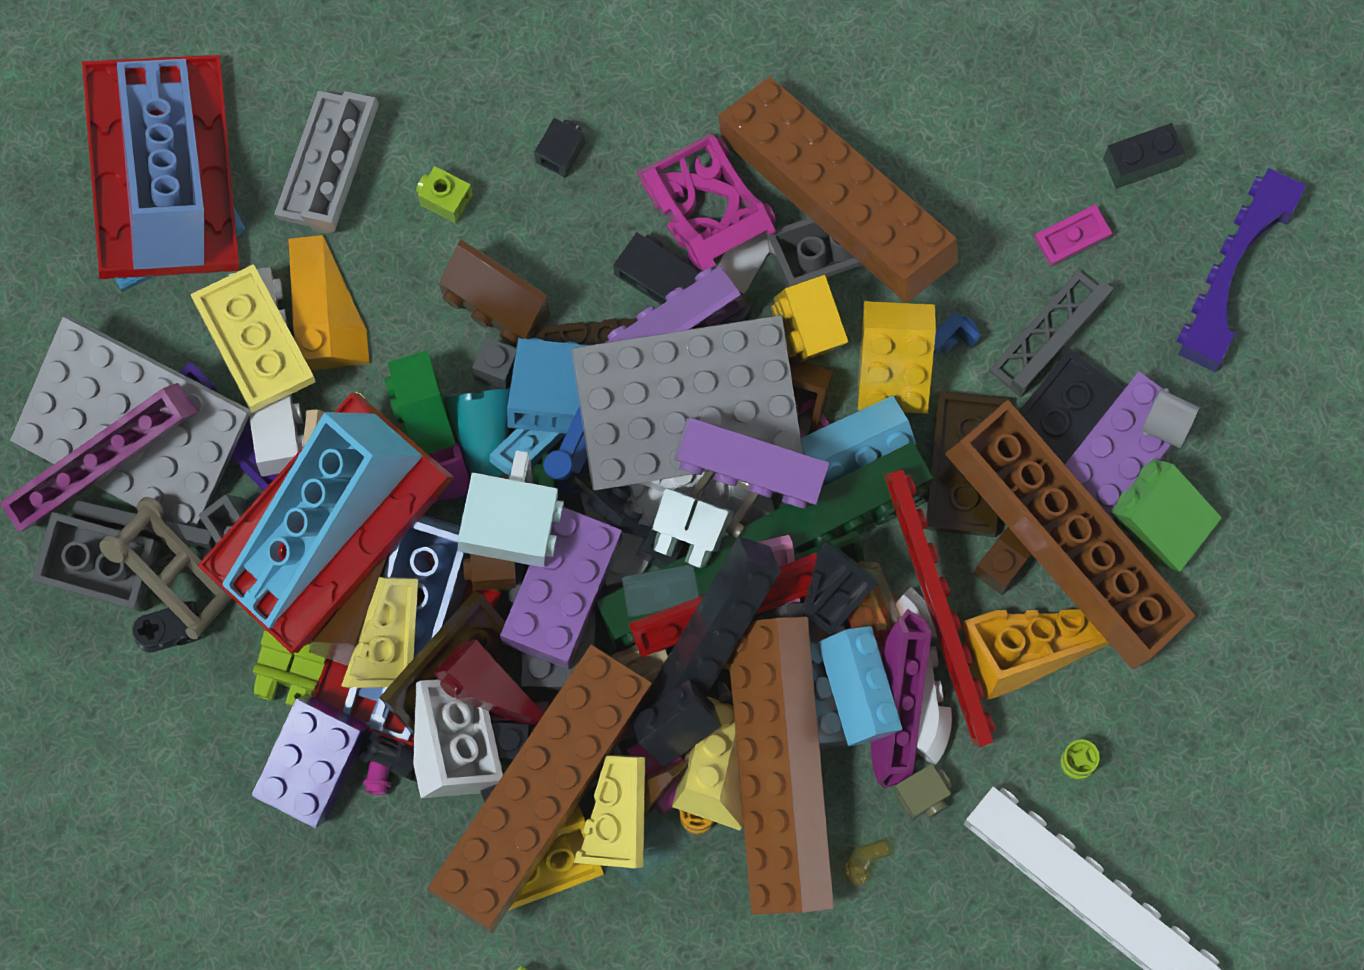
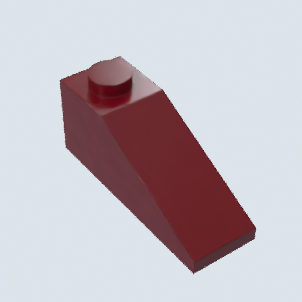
[434,640,544,725]

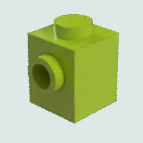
[416,166,472,224]

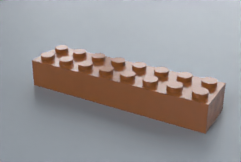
[718,76,958,303]
[945,400,1195,669]
[729,617,834,915]
[428,645,653,934]

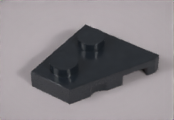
[802,538,878,635]

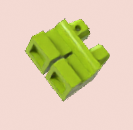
[252,631,327,708]

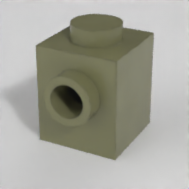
[893,764,952,821]

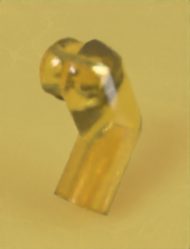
[845,839,890,886]

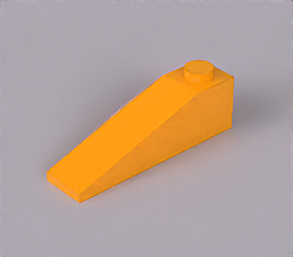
[289,235,370,370]
[963,609,1110,700]

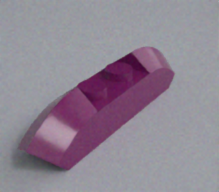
[871,609,932,789]

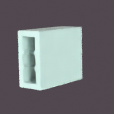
[458,473,564,567]

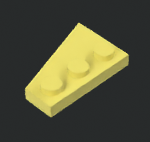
[341,577,418,688]
[574,755,645,868]

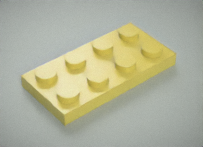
[190,264,315,413]

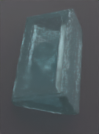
[622,565,699,617]
[613,812,689,892]

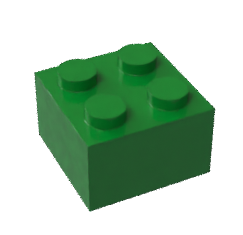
[384,350,456,454]

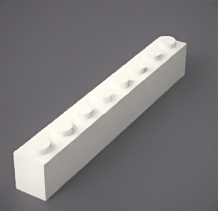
[963,787,1221,970]

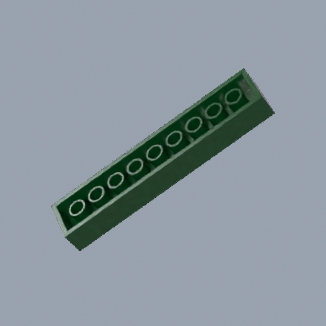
[596,441,933,651]

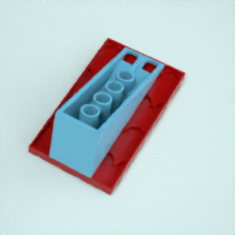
[197,393,454,653]

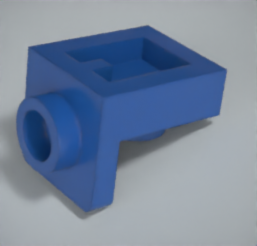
[933,312,980,359]

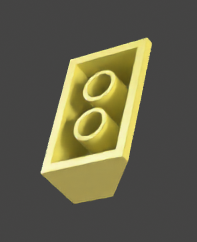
[672,697,743,831]

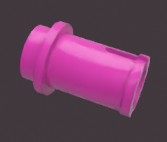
[363,761,392,795]

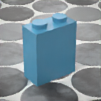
[507,338,588,434]

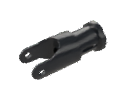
[359,731,417,782]

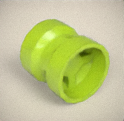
[1060,739,1100,780]

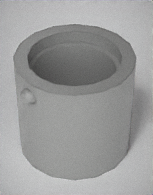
[1141,388,1199,448]

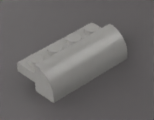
[274,91,379,233]

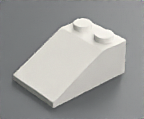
[413,680,503,798]

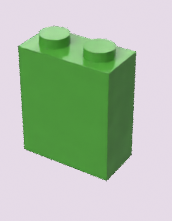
[1110,459,1222,572]

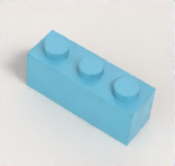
[801,396,917,487]
[818,626,902,746]

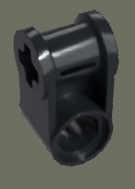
[132,601,205,653]

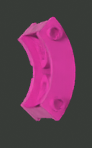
[636,134,776,271]

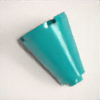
[444,389,510,478]

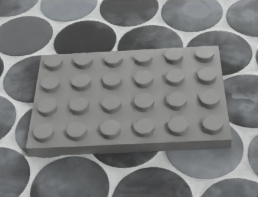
[10,315,251,528]
[571,315,803,490]

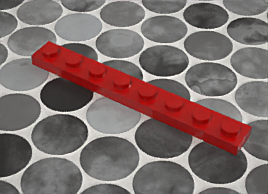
[883,470,995,747]

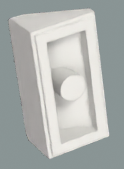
[716,232,769,294]

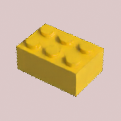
[771,275,848,362]
[858,301,936,414]

